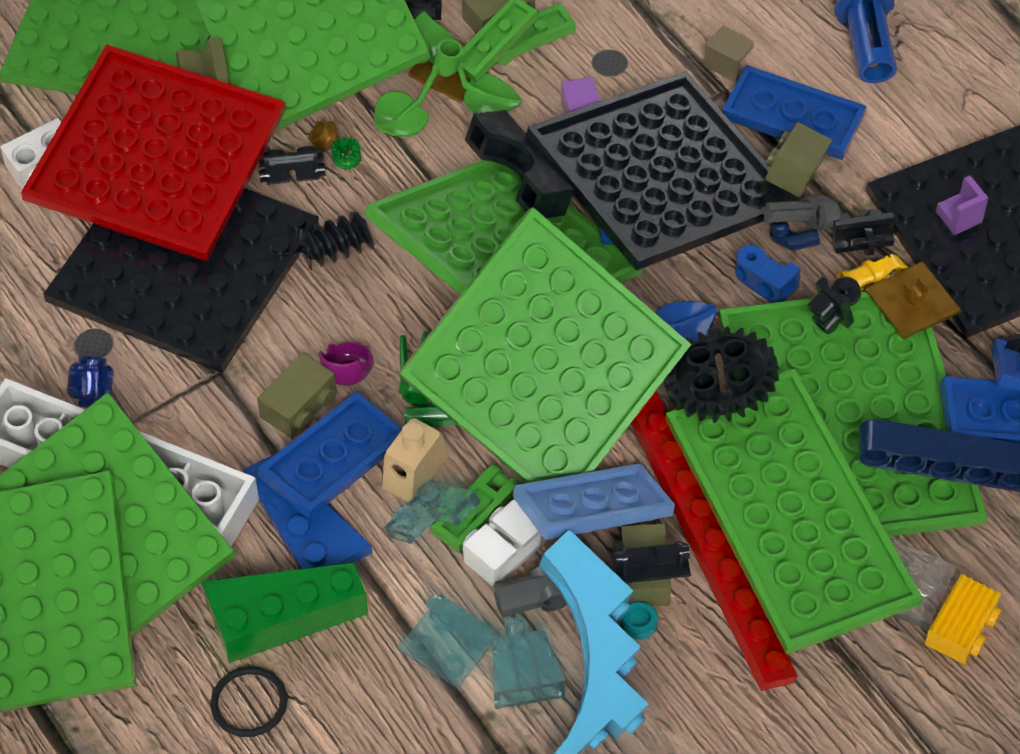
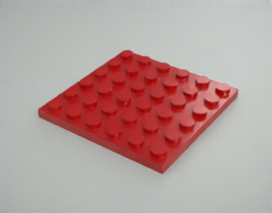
[21,44,286,261]

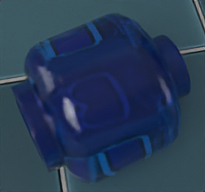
[66,356,114,408]

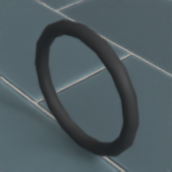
[210,667,288,737]

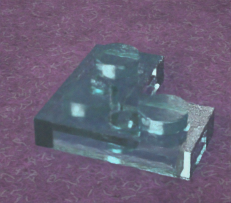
[384,480,481,544]

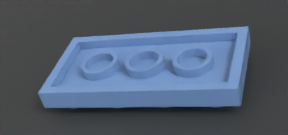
[513,463,675,540]

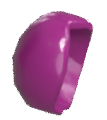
[319,342,374,386]

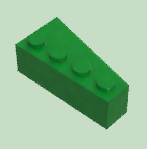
[202,563,368,663]

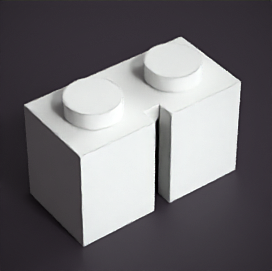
[463,499,545,587]

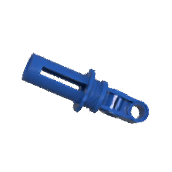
[834,0,897,83]

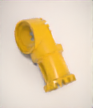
[836,254,908,291]

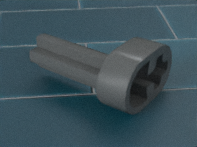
[761,195,840,230]

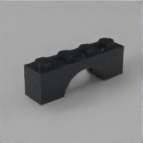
[465,110,575,218]

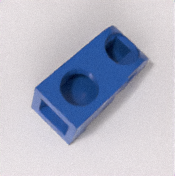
[736,245,801,303]

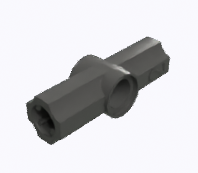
[493,566,567,618]

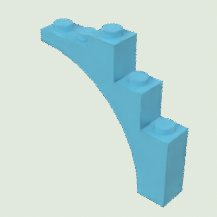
[539,530,648,754]

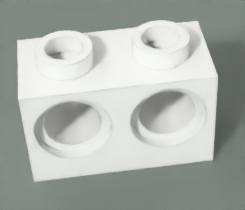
[0,118,61,189]

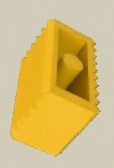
[925,574,1003,665]

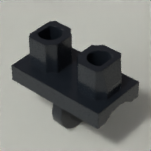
[833,209,895,256]
[808,277,861,335]

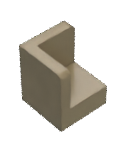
[704,25,754,82]

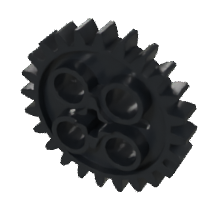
[664,326,779,423]

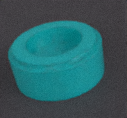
[621,601,658,640]

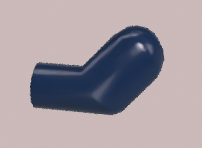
[770,222,820,251]

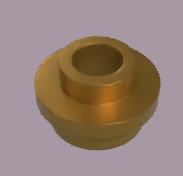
[309,120,339,151]

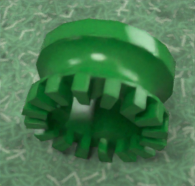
[332,137,361,170]

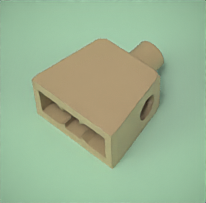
[382,418,448,505]

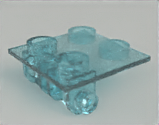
[397,594,501,688]

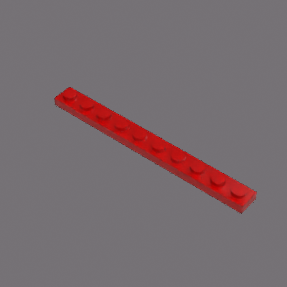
[631,391,798,691]

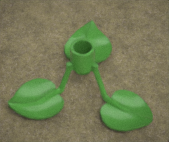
[374,11,522,137]

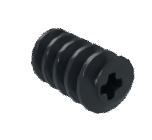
[299,211,374,271]

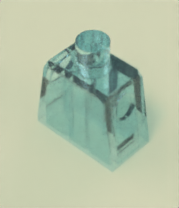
[493,617,565,709]

